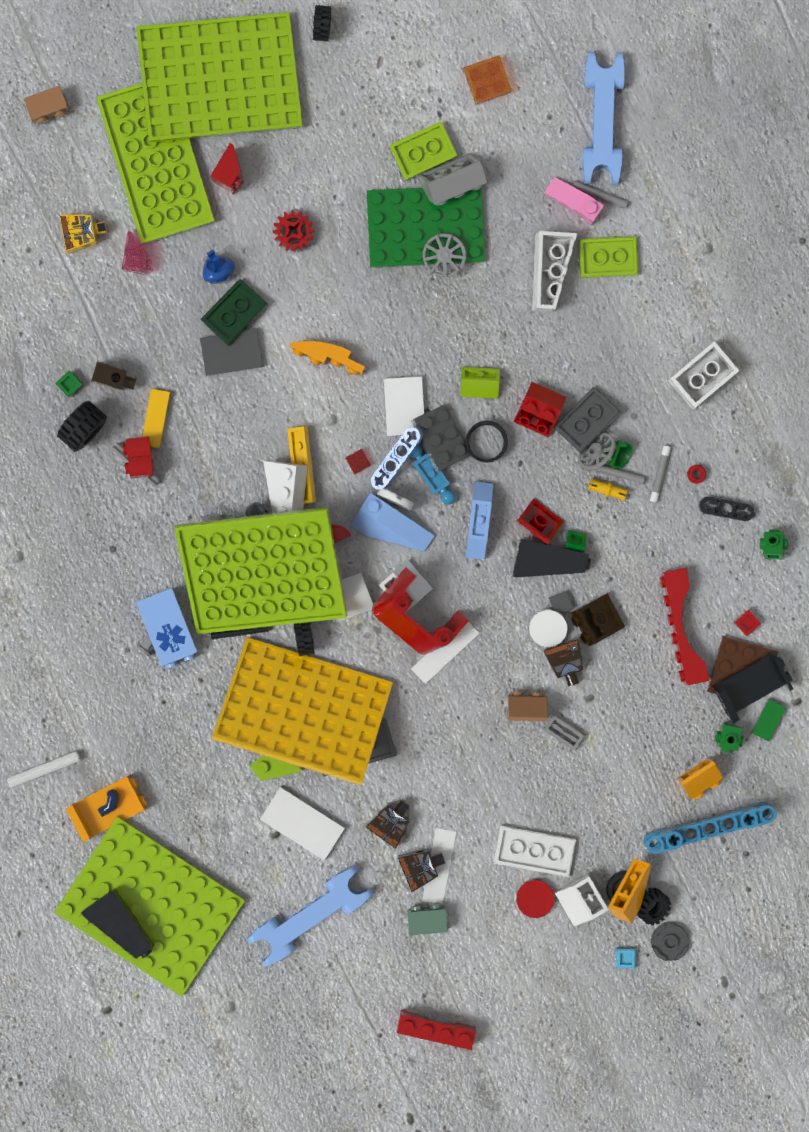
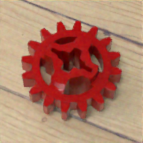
[273,210,315,253]

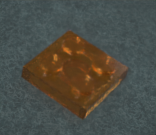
[463,55,512,105]

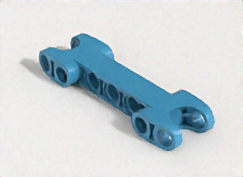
[643,802,776,854]

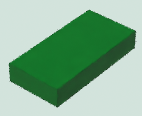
[751,699,786,742]

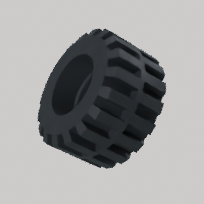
[57,401,107,452]

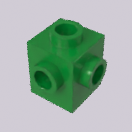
[760,529,788,560]
[715,723,744,753]

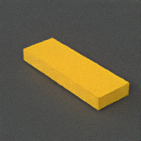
[142,389,171,449]

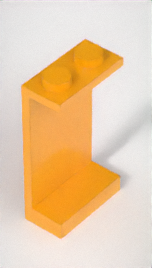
[65,775,147,842]

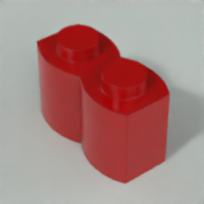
[123,436,154,479]

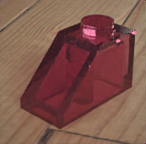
[122,231,152,275]

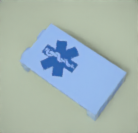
[136,588,198,668]

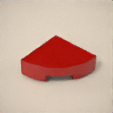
[331,525,352,544]

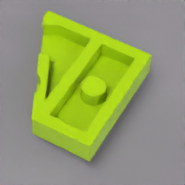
[250,755,302,781]

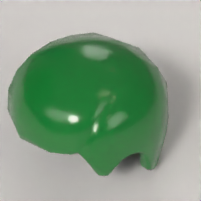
[606,440,633,469]

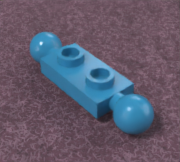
[410,444,456,505]

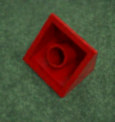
[516,498,564,545]

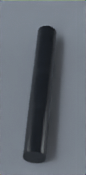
[211,627,269,640]

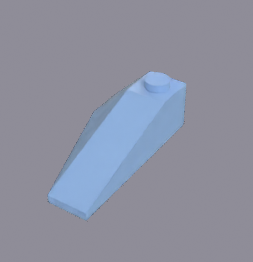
[350,493,435,551]

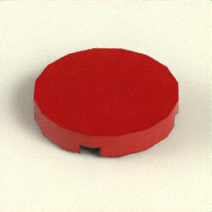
[516,880,554,918]

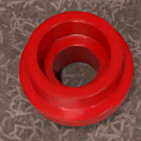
[687,465,706,484]

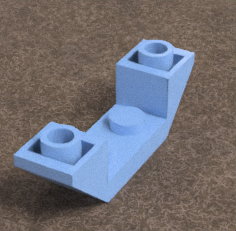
[465,481,493,560]

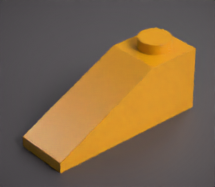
[608,858,652,924]

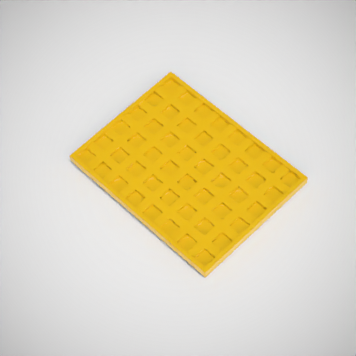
[212,637,393,785]

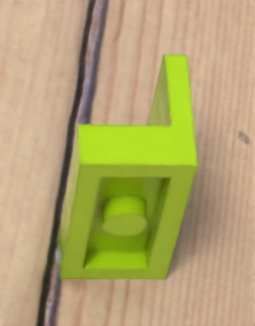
[460,367,500,399]

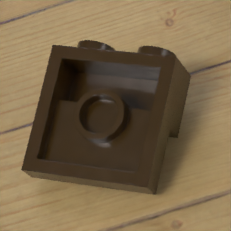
[571,593,625,646]

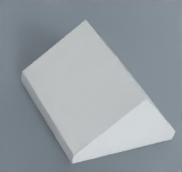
[338,573,373,622]

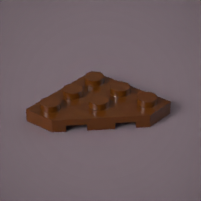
[707,636,778,694]

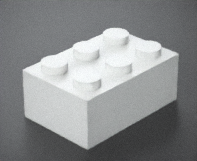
[668,341,739,410]

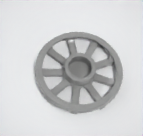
[423,234,466,277]
[578,433,617,471]

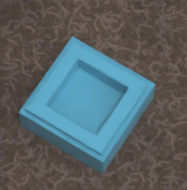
[616,948,636,969]

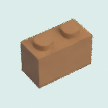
[23,85,70,125]

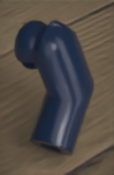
[98,789,120,817]

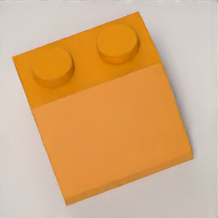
[676,758,723,800]

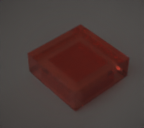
[345,449,371,475]

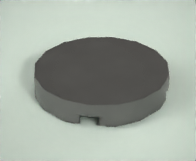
[651,922,689,961]

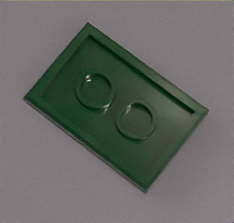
[200,279,268,346]

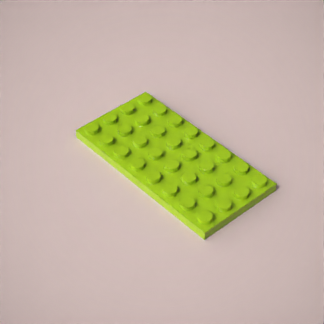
[96,83,215,245]

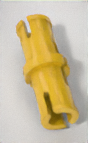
[588,478,628,501]

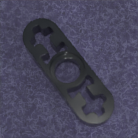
[698,497,754,521]

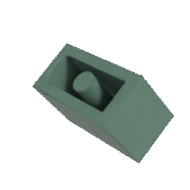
[407,904,448,935]

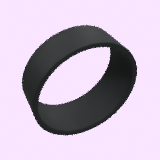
[466,420,508,463]

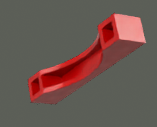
[659,568,709,686]

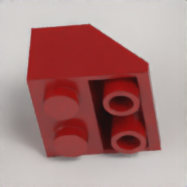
[514,382,566,437]

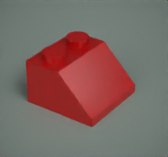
[210,143,244,194]

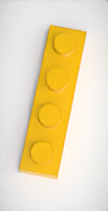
[287,426,316,504]

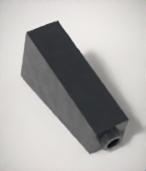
[512,539,591,577]
[81,888,154,959]

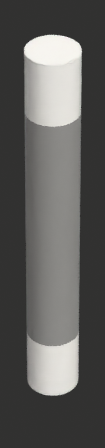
[650,445,671,503]

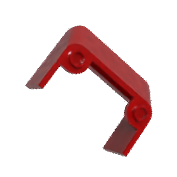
[372,567,469,655]

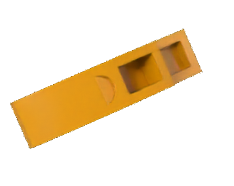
[290,341,366,376]

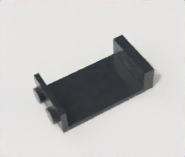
[712,652,793,723]

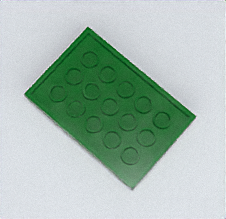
[367,188,485,268]

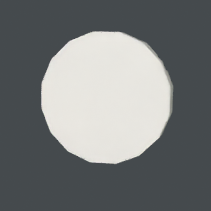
[377,488,414,511]
[529,608,567,647]

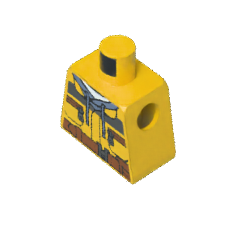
[60,215,107,254]

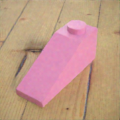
[544,177,604,225]

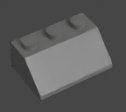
[417,153,487,205]

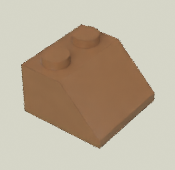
[507,692,548,722]

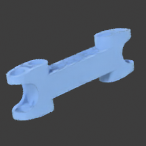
[582,52,625,185]
[246,865,374,967]

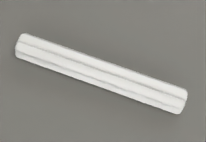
[7,751,80,788]

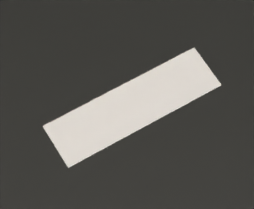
[411,621,479,684]
[422,828,456,905]

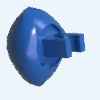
[203,250,235,284]

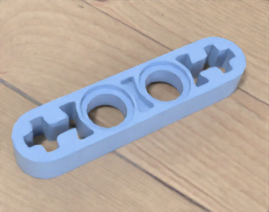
[371,427,423,490]

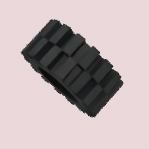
[313,5,331,42]
[294,622,315,656]
[637,887,671,926]

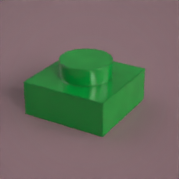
[55,370,83,398]
[565,530,587,553]

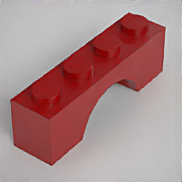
[397,1010,476,1050]

